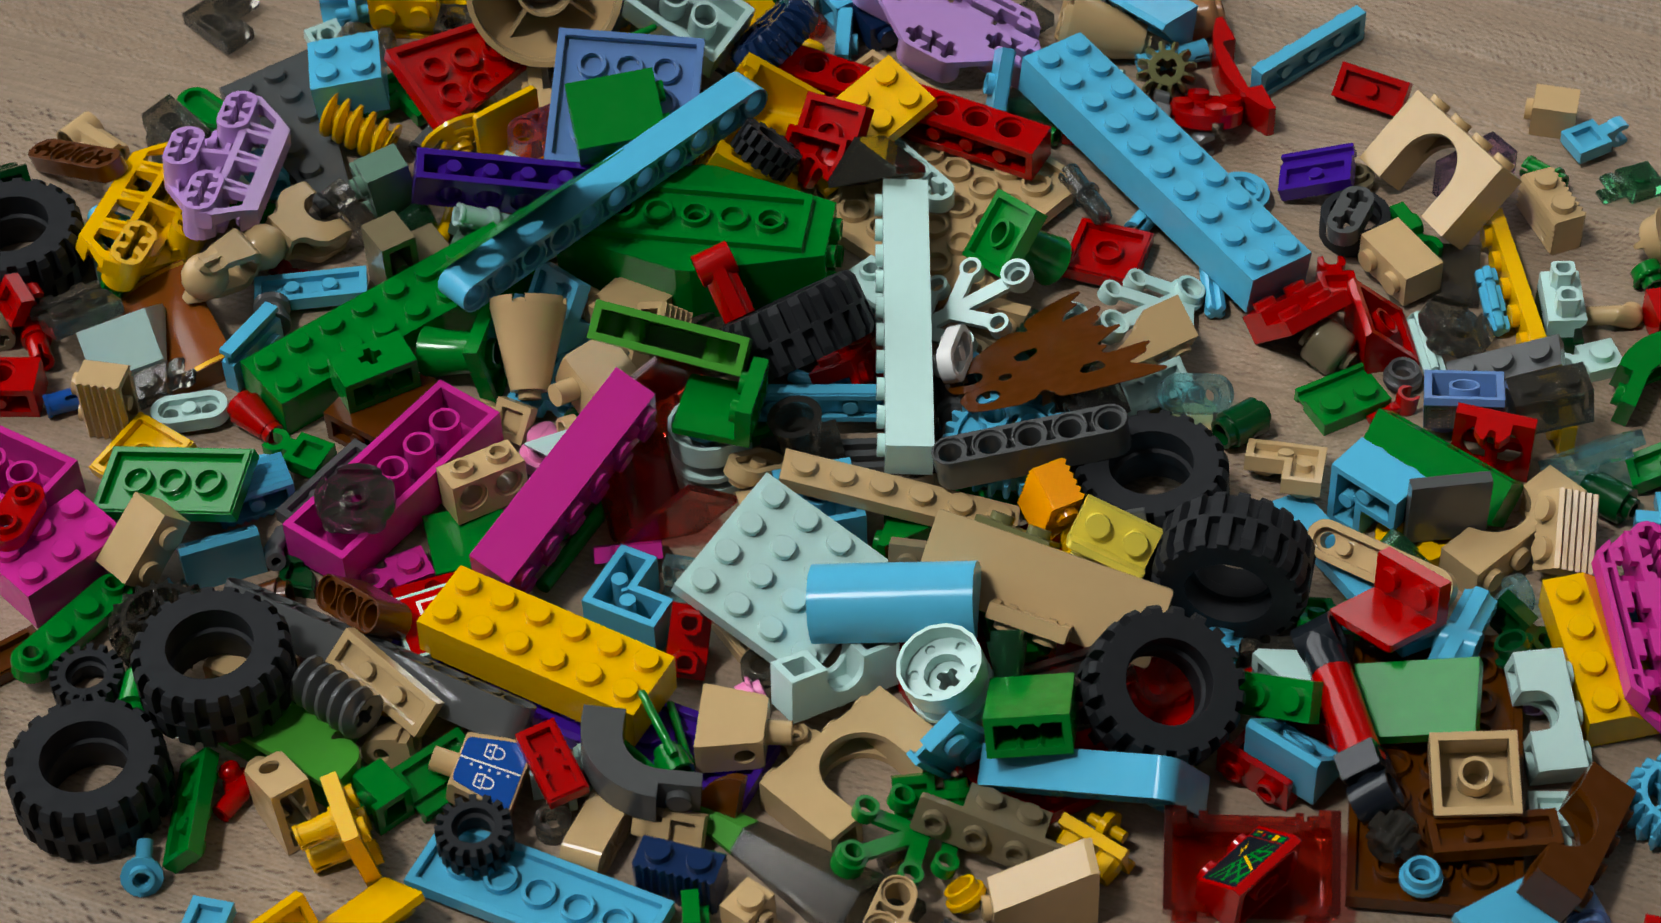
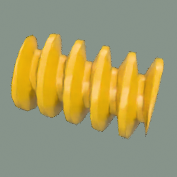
[319,93,402,156]

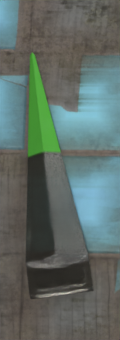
[694,806,927,923]

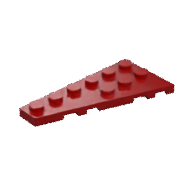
[384,23,527,130]

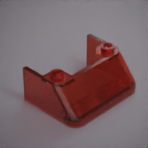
[601,355,738,544]

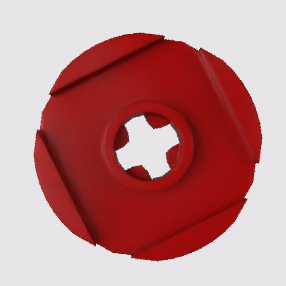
[1170,88,1243,130]

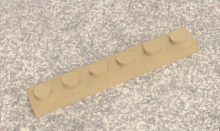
[779,448,1020,527]

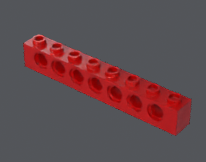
[778,45,1051,181]

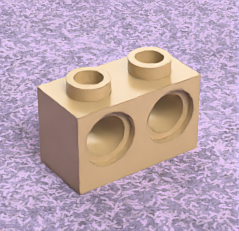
[436,439,528,525]

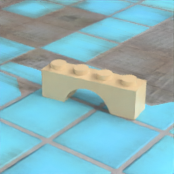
[1439,465,1587,593]

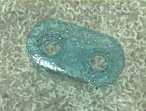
[1155,373,1234,415]

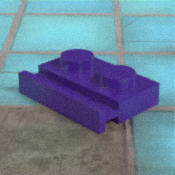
[1278,143,1357,201]

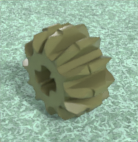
[1136,41,1197,102]

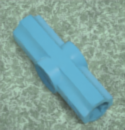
[1428,586,1498,659]

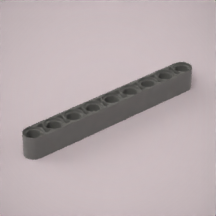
[225,577,537,739]

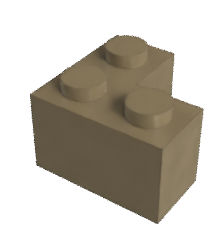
[361,211,449,286]

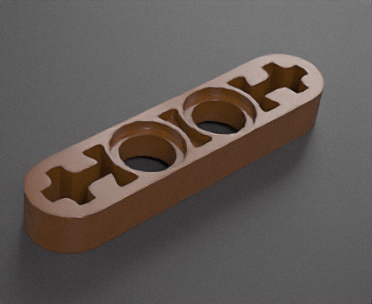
[28,139,128,183]

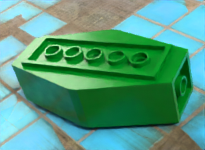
[557,164,844,324]

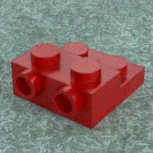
[1242,279,1352,344]

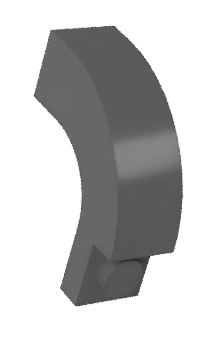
[581,705,703,822]

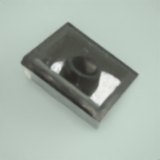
[828,135,926,188]

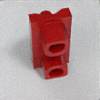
[666,601,712,681]

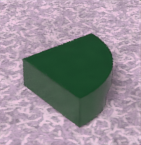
[278,555,317,599]

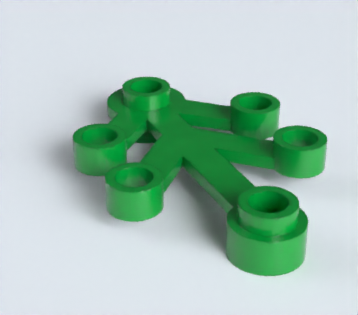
[830,784,963,889]

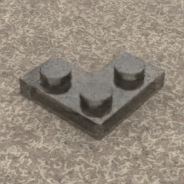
[182,0,260,56]

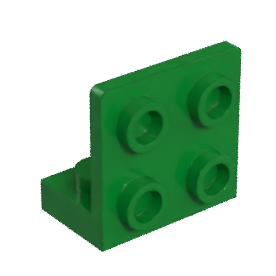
[672,357,769,448]

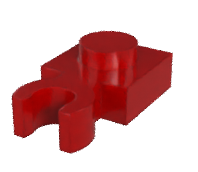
[1315,256,1357,293]

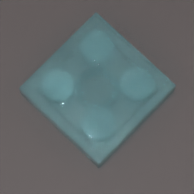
[1538,429,1647,477]

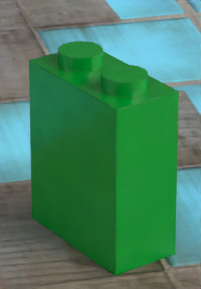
[565,67,670,166]
[983,672,1079,759]

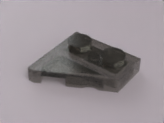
[141,93,212,164]

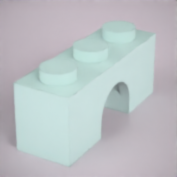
[770,643,899,724]
[1504,647,1592,786]

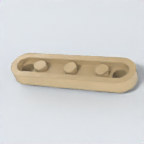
[1308,519,1458,606]

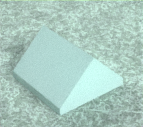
[76,303,167,376]

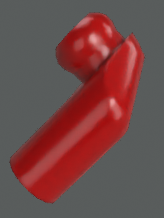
[212,760,251,822]

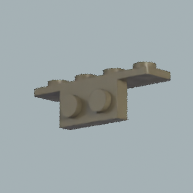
[910,782,1065,867]

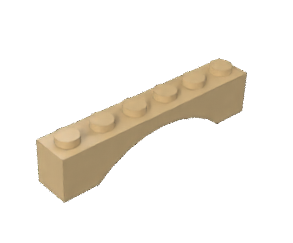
[981,294,1199,423]

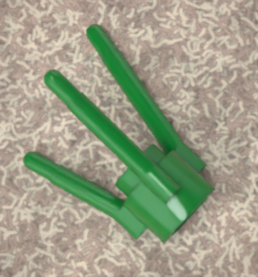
[624,690,695,772]

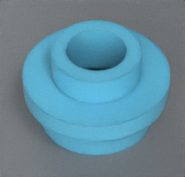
[1399,855,1443,898]

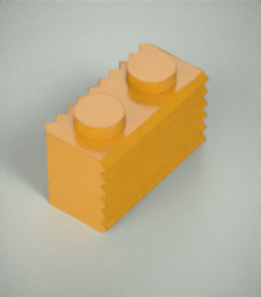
[1017,457,1085,542]

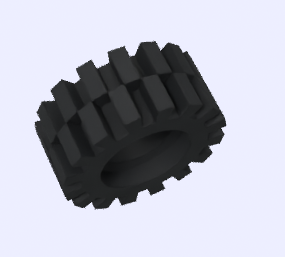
[730,118,802,182]
[49,643,125,707]
[434,794,515,877]

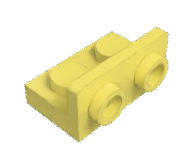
[1066,494,1163,579]

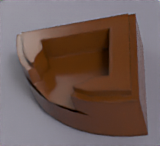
[701,773,748,818]

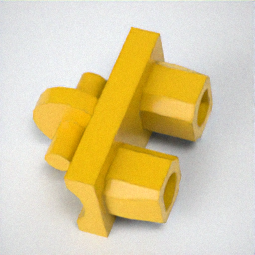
[1056,809,1136,886]

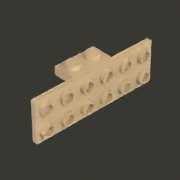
[921,509,1174,668]

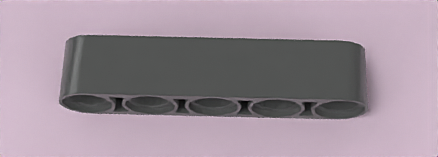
[931,404,1132,490]

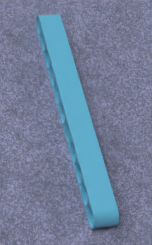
[438,72,768,312]

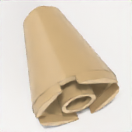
[1054,0,1153,59]
[489,293,567,401]

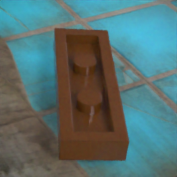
[1424,808,1565,863]

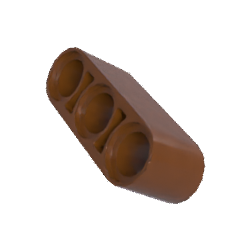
[316,574,412,641]

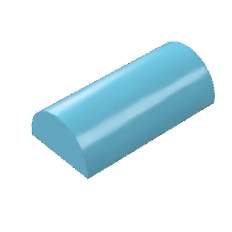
[806,560,982,644]

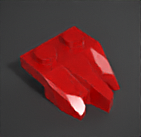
[785,91,874,189]

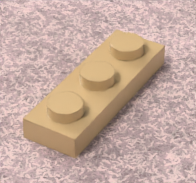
[325,627,444,737]

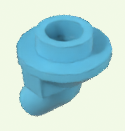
[120,838,164,897]

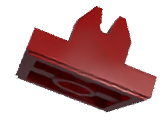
[1451,403,1538,483]

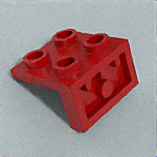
[1330,546,1452,653]

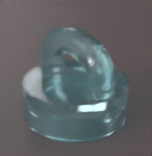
[1494,573,1535,611]

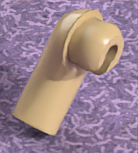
[1586,301,1643,329]

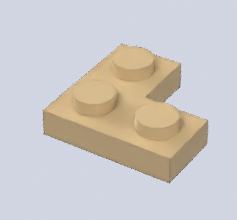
[1243,438,1328,499]

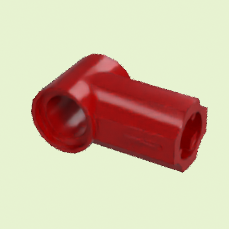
[690,241,755,324]

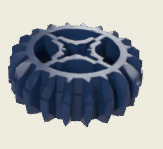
[730,0,819,68]

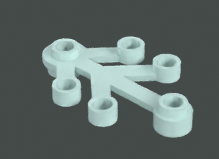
[930,257,1034,352]
[1095,268,1205,361]

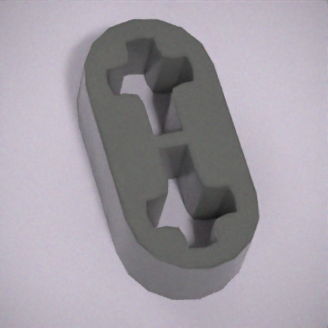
[1326,186,1374,247]

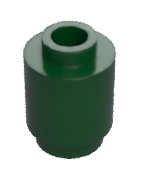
[1211,397,1271,449]
[1580,471,1640,525]

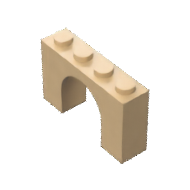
[1359,90,1522,251]
[759,685,939,863]

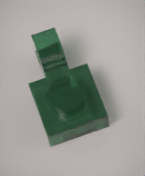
[1596,161,1661,204]

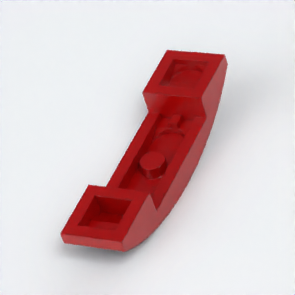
[1211,16,1276,136]

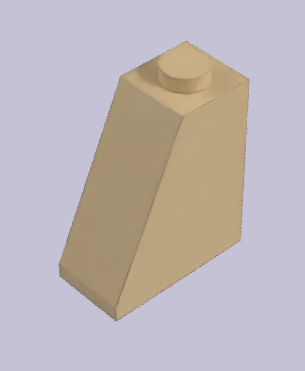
[980,838,1100,923]

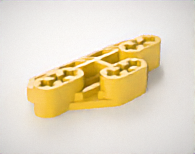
[75,142,207,292]

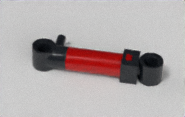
[1290,611,1406,826]

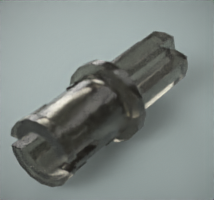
[1058,163,1112,226]

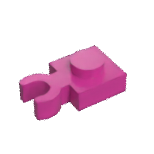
[593,540,663,564]
[360,545,436,594]

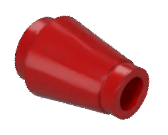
[227,390,284,444]

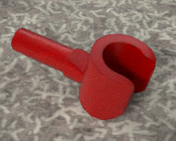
[1366,385,1420,424]

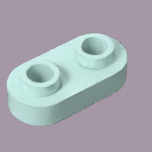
[150,390,229,433]

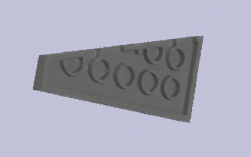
[219,49,354,220]

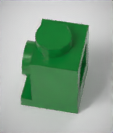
[351,758,415,836]

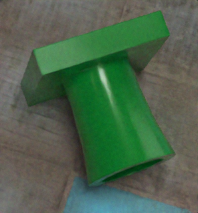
[962,188,1072,286]
[416,302,508,403]

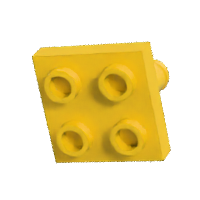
[292,771,385,887]

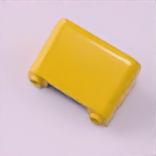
[693,52,825,191]

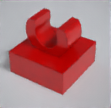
[0,273,44,328]

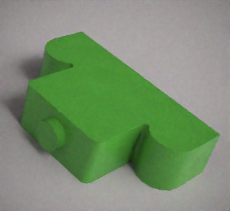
[586,299,753,378]
[218,701,363,808]

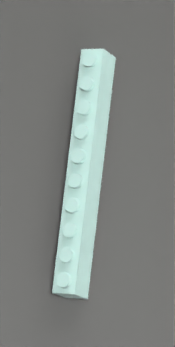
[874,179,935,475]

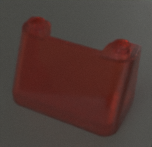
[1162,805,1341,923]

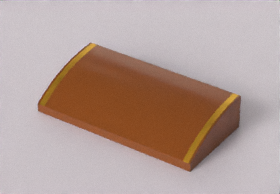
[116,259,226,396]

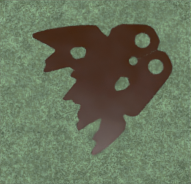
[944,291,1167,412]

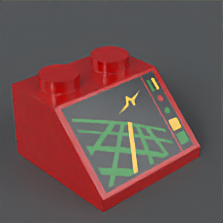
[1194,826,1302,923]

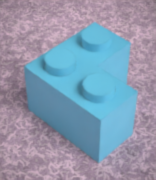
[1326,437,1426,533]
[581,544,674,651]

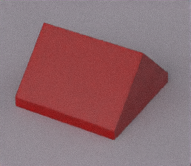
[1344,278,1420,374]

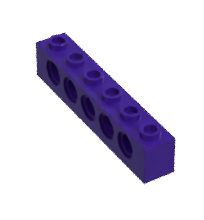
[412,147,595,213]

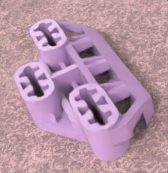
[852,0,1041,89]
[162,91,291,240]

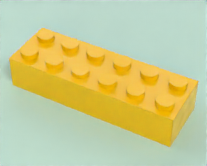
[416,565,677,746]

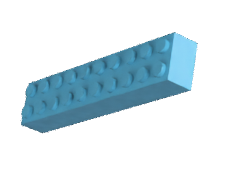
[1018,32,1312,313]

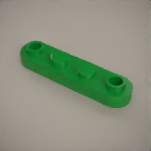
[10,573,134,684]

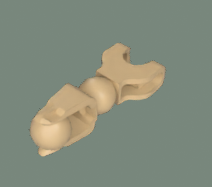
[181,181,353,304]

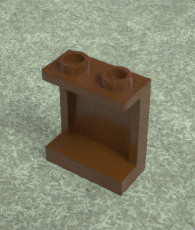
[323,373,438,447]

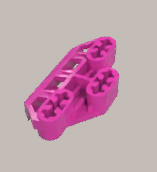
[1591,521,1661,733]

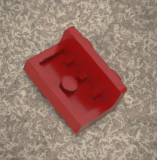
[808,340,880,384]

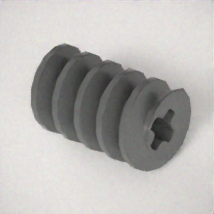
[290,655,383,739]

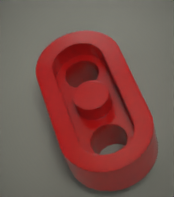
[0,482,48,552]

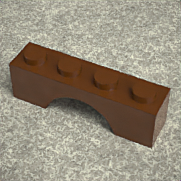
[1516,761,1637,923]

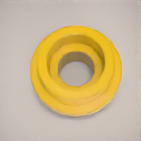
[944,874,987,914]

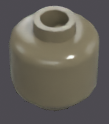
[1298,318,1358,375]

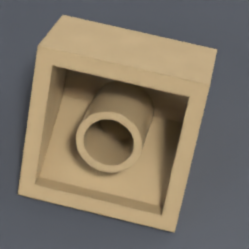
[1427,730,1523,818]

